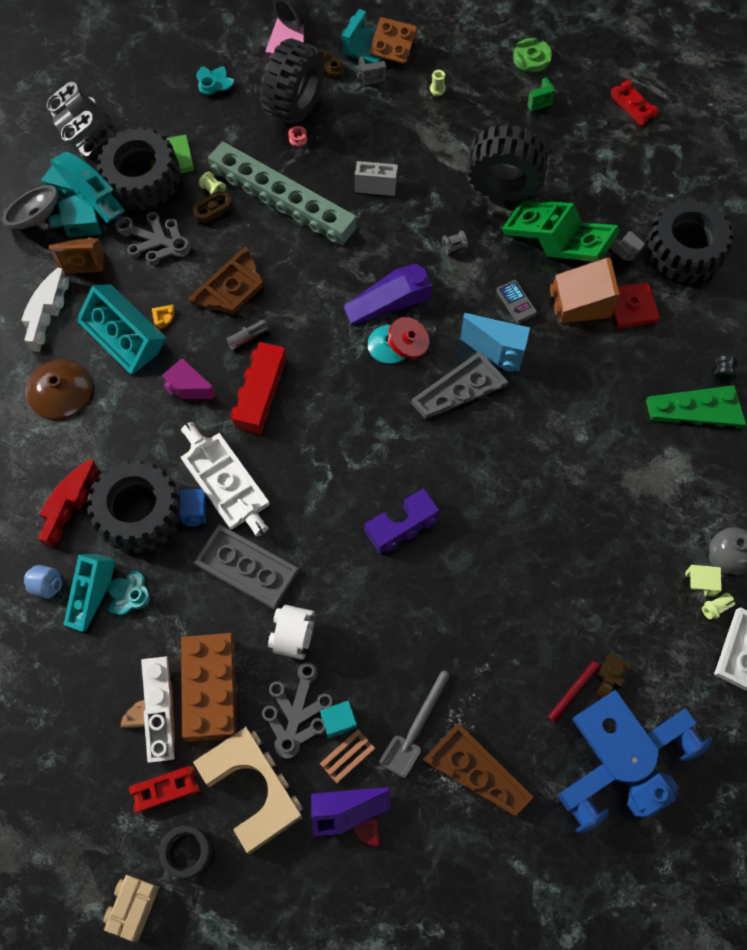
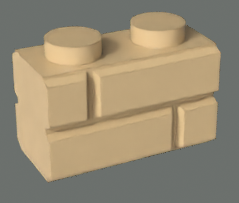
[103,875,159,942]

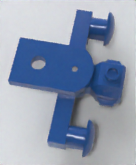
[557,690,712,833]

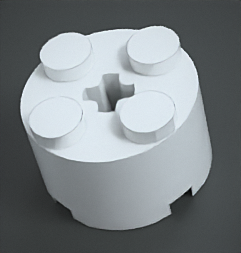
[268,605,315,660]

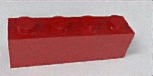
[231,342,286,435]

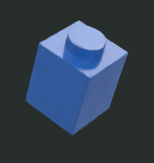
[179,489,207,526]

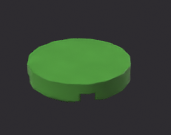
[513,38,552,72]

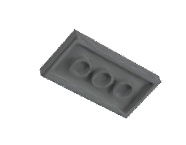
[194,524,299,611]

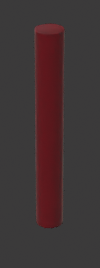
[547,661,601,723]

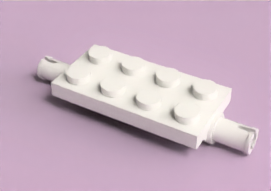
[181,422,270,536]

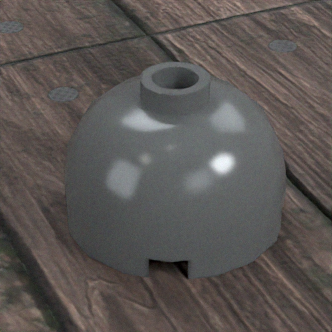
[708,527,747,575]

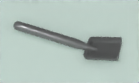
[379,671,450,778]

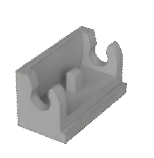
[355,161,398,196]

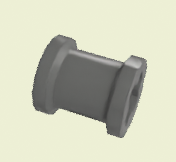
[442,231,468,255]

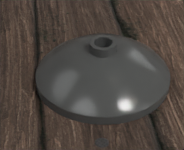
[2,185,59,229]

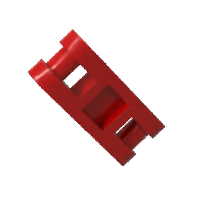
[611,80,659,125]
[129,766,200,814]

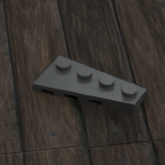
[411,351,508,419]

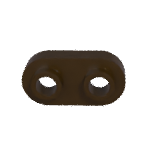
[319,49,344,80]
[193,191,232,223]

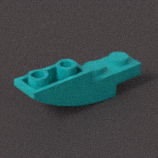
[50,152,125,223]

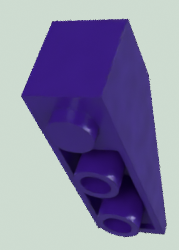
[311,787,390,836]

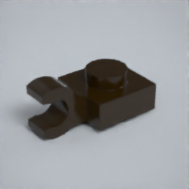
[596,653,632,698]

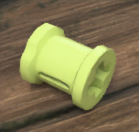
[198,172,226,195]

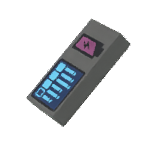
[496,280,537,324]

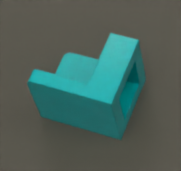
[320,701,357,739]

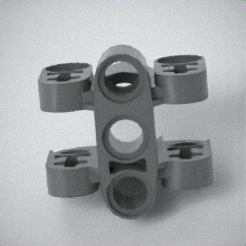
[47,82,116,159]

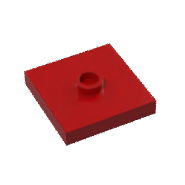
[612,282,660,329]

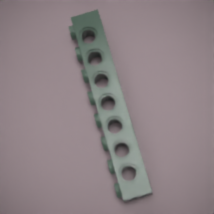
[208,141,356,246]

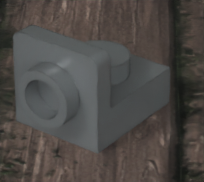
[356,57,386,85]
[610,231,645,261]

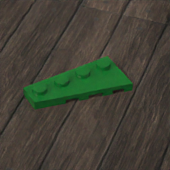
[646,385,746,429]

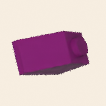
[162,359,215,399]

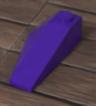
[344,263,432,325]

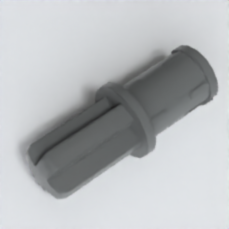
[226,320,269,351]

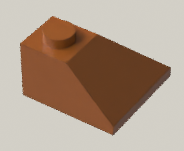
[49,238,104,273]

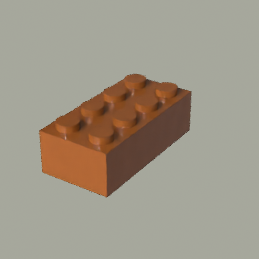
[181,633,237,742]

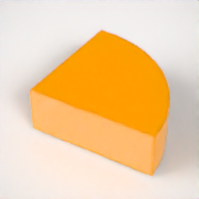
[152,305,175,330]

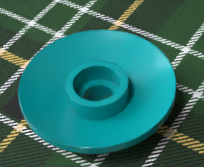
[368,325,405,364]

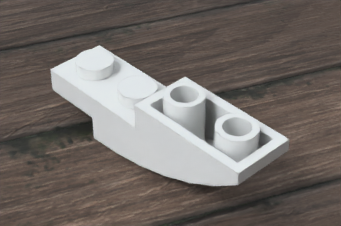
[21,268,69,352]
[141,656,174,763]

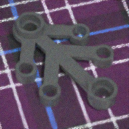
[115,212,191,265]
[262,662,333,759]

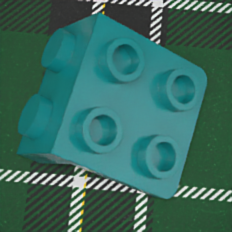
[340,9,381,63]

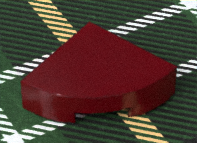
[353,819,380,846]

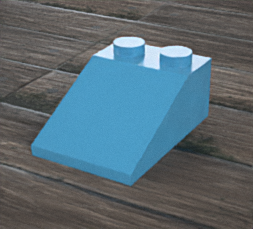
[460,313,530,372]

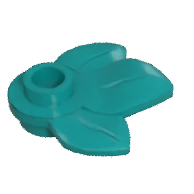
[197,66,234,95]
[108,570,150,615]

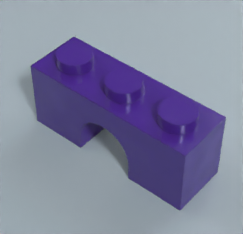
[364,488,439,554]

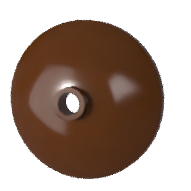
[25,359,93,420]

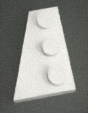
[714,608,747,691]

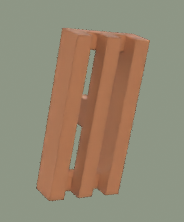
[320,729,375,784]

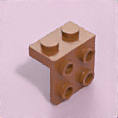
[370,17,418,64]

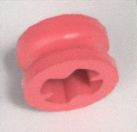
[289,126,307,147]

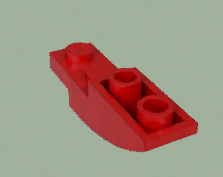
[38,459,99,549]

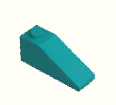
[63,554,115,632]

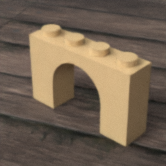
[193,727,303,854]

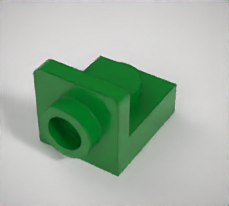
[528,77,555,111]

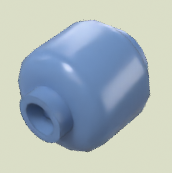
[24,565,62,598]

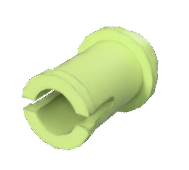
[430,70,445,96]
[702,593,735,619]

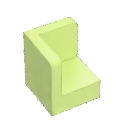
[686,565,721,597]

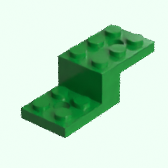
[502,200,620,262]

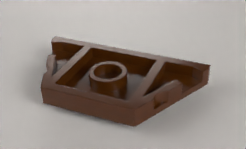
[188,246,263,314]

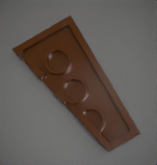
[423,723,533,817]

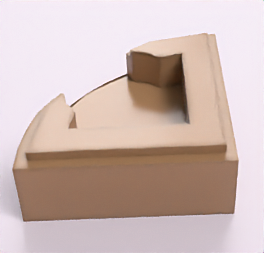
[121,700,145,728]

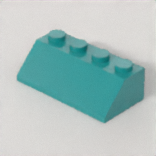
[76,285,166,374]

